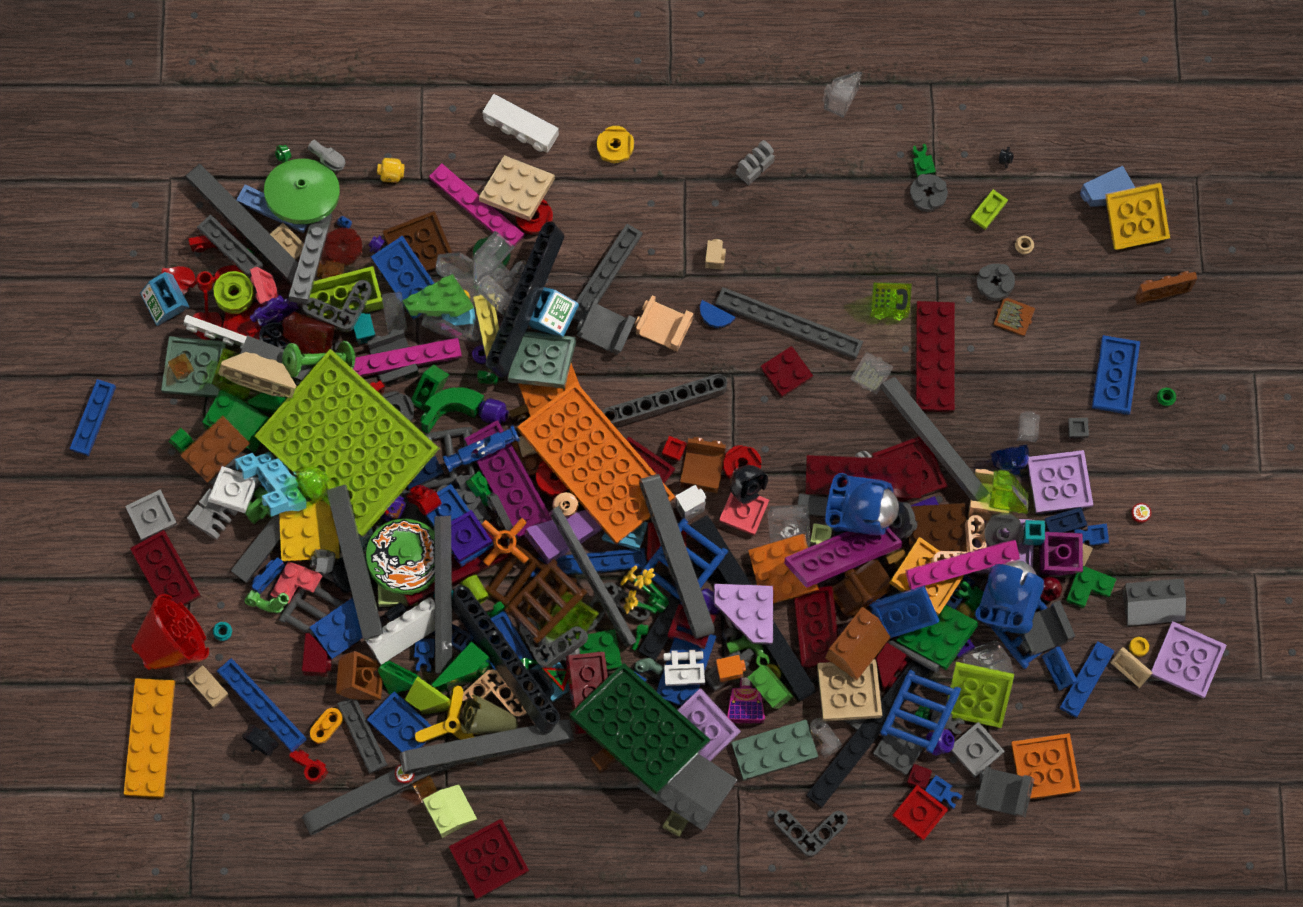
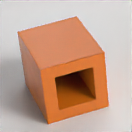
[716,655,746,682]

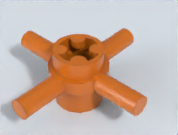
[481,518,529,566]

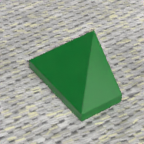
[378,660,421,695]

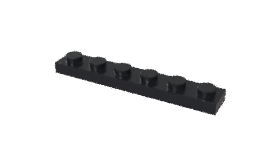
[638,552,711,661]

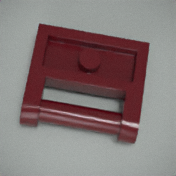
[667,604,716,649]

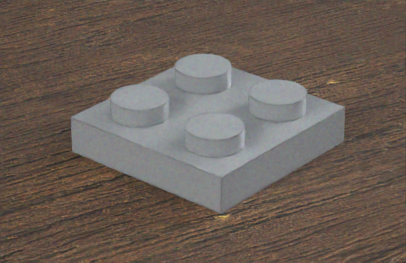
[125,489,177,541]
[951,722,1005,778]

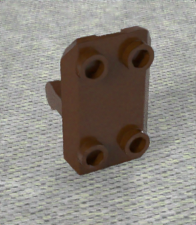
[832,559,892,617]

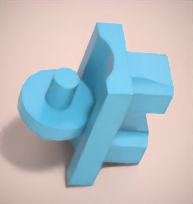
[442,308,476,327]

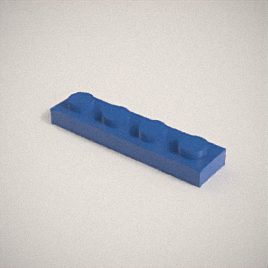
[70,379,116,456]
[1059,641,1114,718]

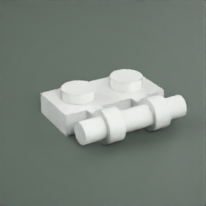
[664,650,705,686]

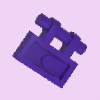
[250,295,299,326]

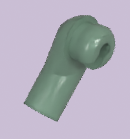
[634,658,664,675]

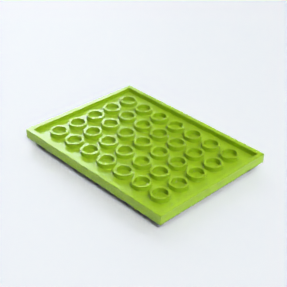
[255,349,440,536]

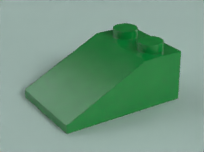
[202,390,270,454]
[432,642,490,694]

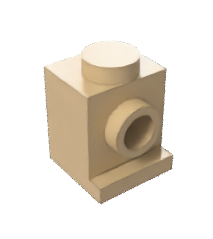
[705,239,726,270]

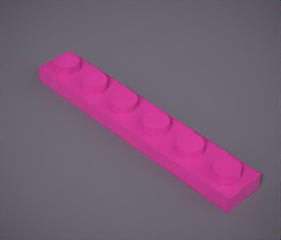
[429,163,524,249]
[353,338,462,377]
[905,540,1020,589]

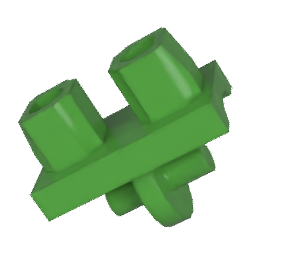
[245,487,271,524]

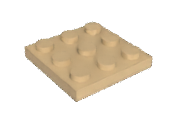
[479,155,555,221]
[817,660,882,721]

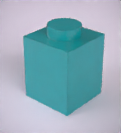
[354,313,376,345]
[1022,520,1045,545]

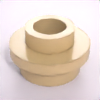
[1015,236,1034,254]

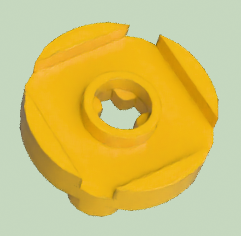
[597,126,634,163]

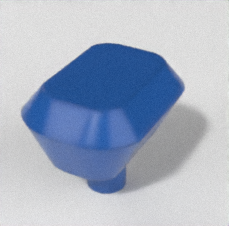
[337,216,352,230]

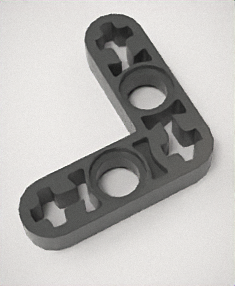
[303,280,372,332]
[579,582,650,633]
[520,618,588,668]
[773,809,848,857]

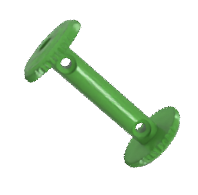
[282,341,355,377]

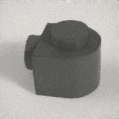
[310,549,335,574]

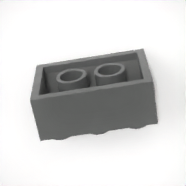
[1122,579,1186,626]

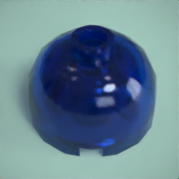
[990,444,1030,475]

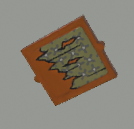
[994,298,1035,337]

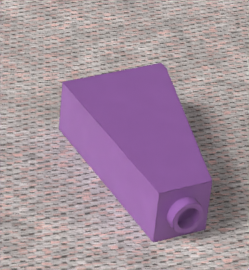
[525,510,602,565]

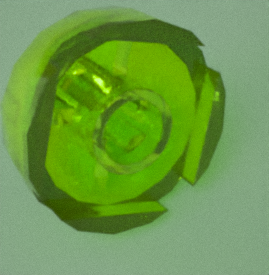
[293,465,329,506]

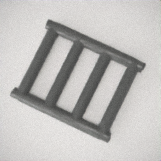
[423,427,476,489]
[279,568,353,641]

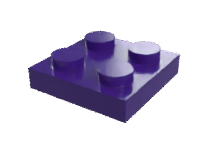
[451,510,492,562]

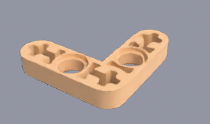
[931,515,987,572]
[460,669,527,717]

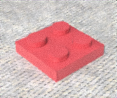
[250,267,279,306]
[719,493,769,536]

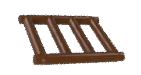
[485,544,570,629]
[504,559,587,644]

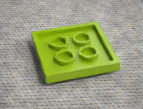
[946,662,1014,728]

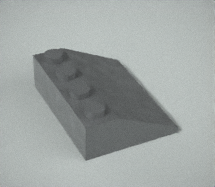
[637,754,738,830]

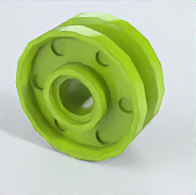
[214,271,254,314]

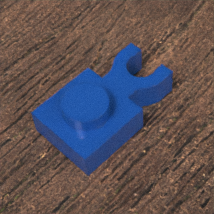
[1074,523,1109,546]
[414,638,435,673]
[925,775,962,809]

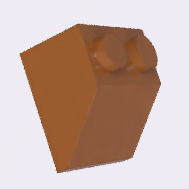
[336,651,382,700]

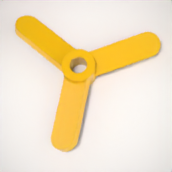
[415,686,476,743]

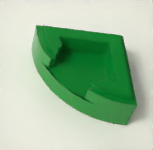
[478,370,498,384]
[487,601,505,618]

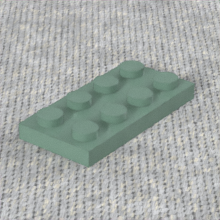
[731,720,818,781]

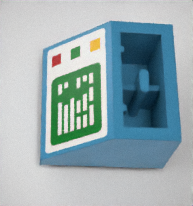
[140,272,189,326]
[529,287,579,337]

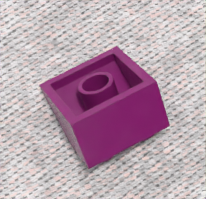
[1039,532,1083,576]

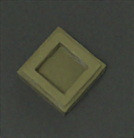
[662,810,689,837]

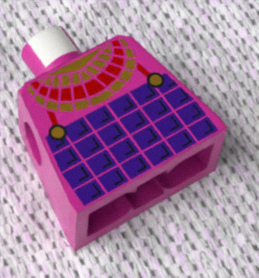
[727,678,765,723]

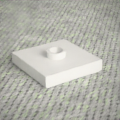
[209,466,258,513]

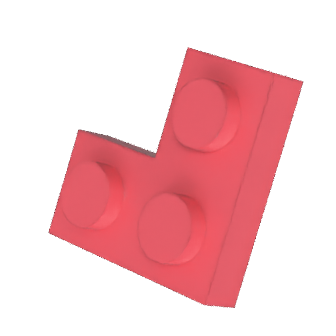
[270,561,322,604]

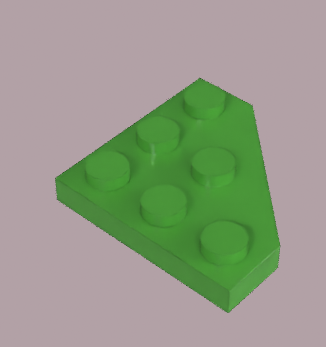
[402,274,474,317]

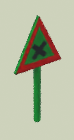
[541,667,569,692]

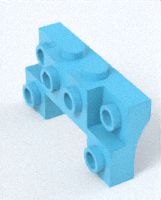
[235,452,306,517]

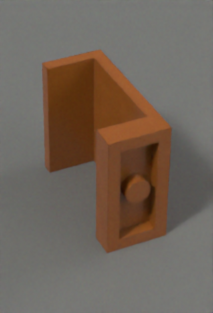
[680,437,726,494]

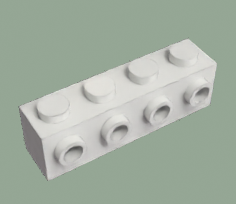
[483,94,559,153]
[366,597,435,665]

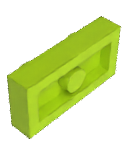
[970,189,1008,230]

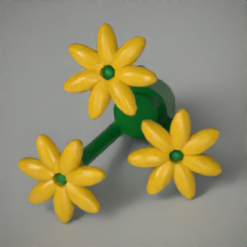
[620,566,669,614]

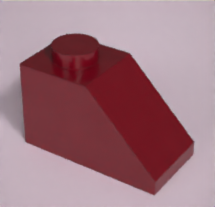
[302,633,332,677]

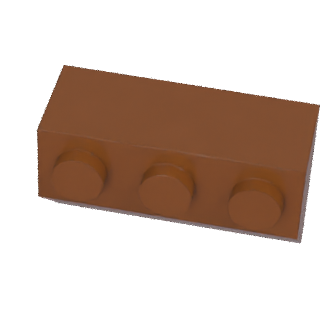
[825,607,890,680]

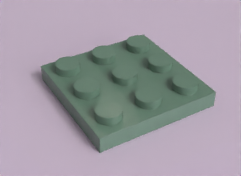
[508,332,576,389]
[161,336,227,398]

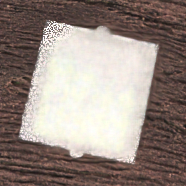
[850,352,894,395]

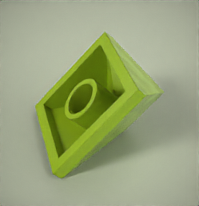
[405,677,450,715]

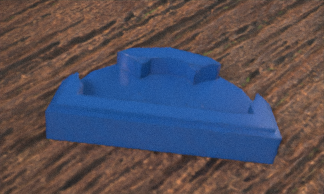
[700,300,735,328]

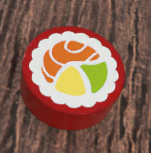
[1131,503,1151,523]
[395,764,415,784]

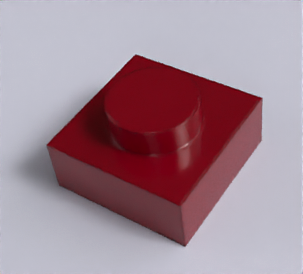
[907,764,932,790]

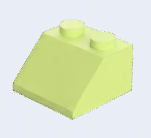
[423,785,477,838]

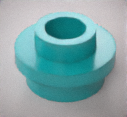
[213,622,232,641]

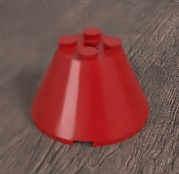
[131,594,209,670]

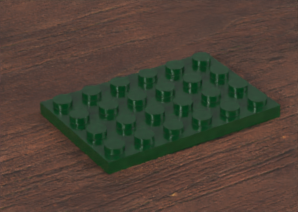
[570,663,711,795]

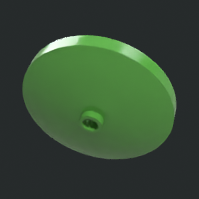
[264,159,340,224]

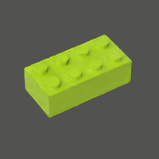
[308,266,384,327]

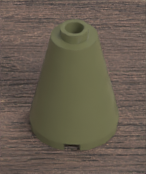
[461,695,518,734]

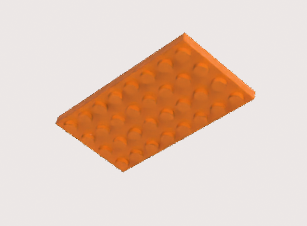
[517,382,675,545]

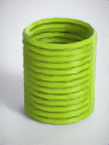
[459,575,489,604]

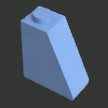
[1080,166,1135,207]

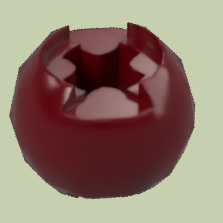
[1040,577,1062,601]

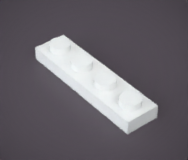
[184,315,247,349]

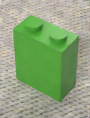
[747,665,794,709]

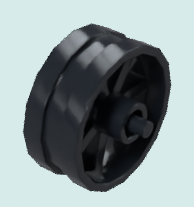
[259,322,293,350]
[241,724,279,757]

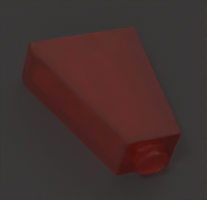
[282,312,334,354]

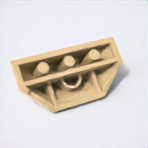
[218,352,296,398]

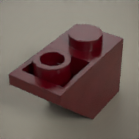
[876,643,907,691]

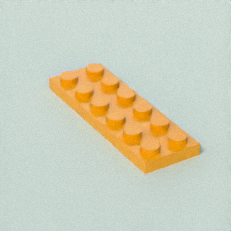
[124,678,175,798]

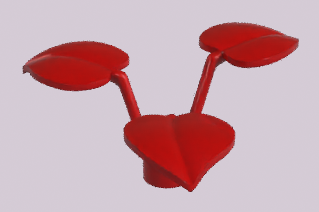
[162,265,244,340]

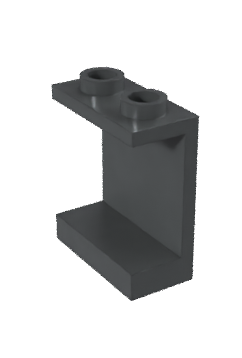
[576,299,636,355]
[367,329,419,388]
[1017,600,1075,657]
[975,766,1035,818]

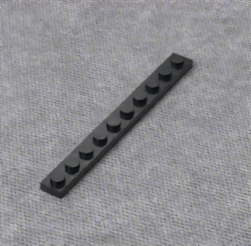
[806,660,931,809]

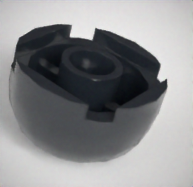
[729,465,768,504]

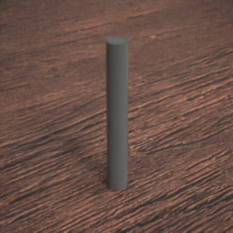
[889,640,940,672]

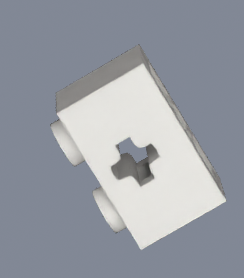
[675,485,706,521]

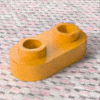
[310,708,343,744]

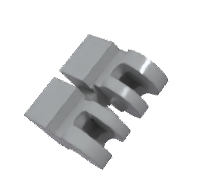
[736,140,775,185]
[187,488,238,540]

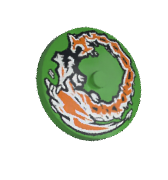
[366,519,435,594]

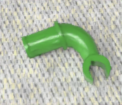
[244,590,289,613]
[726,635,770,667]

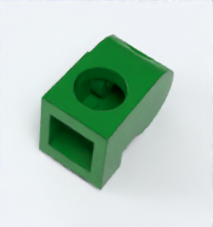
[169,428,194,453]

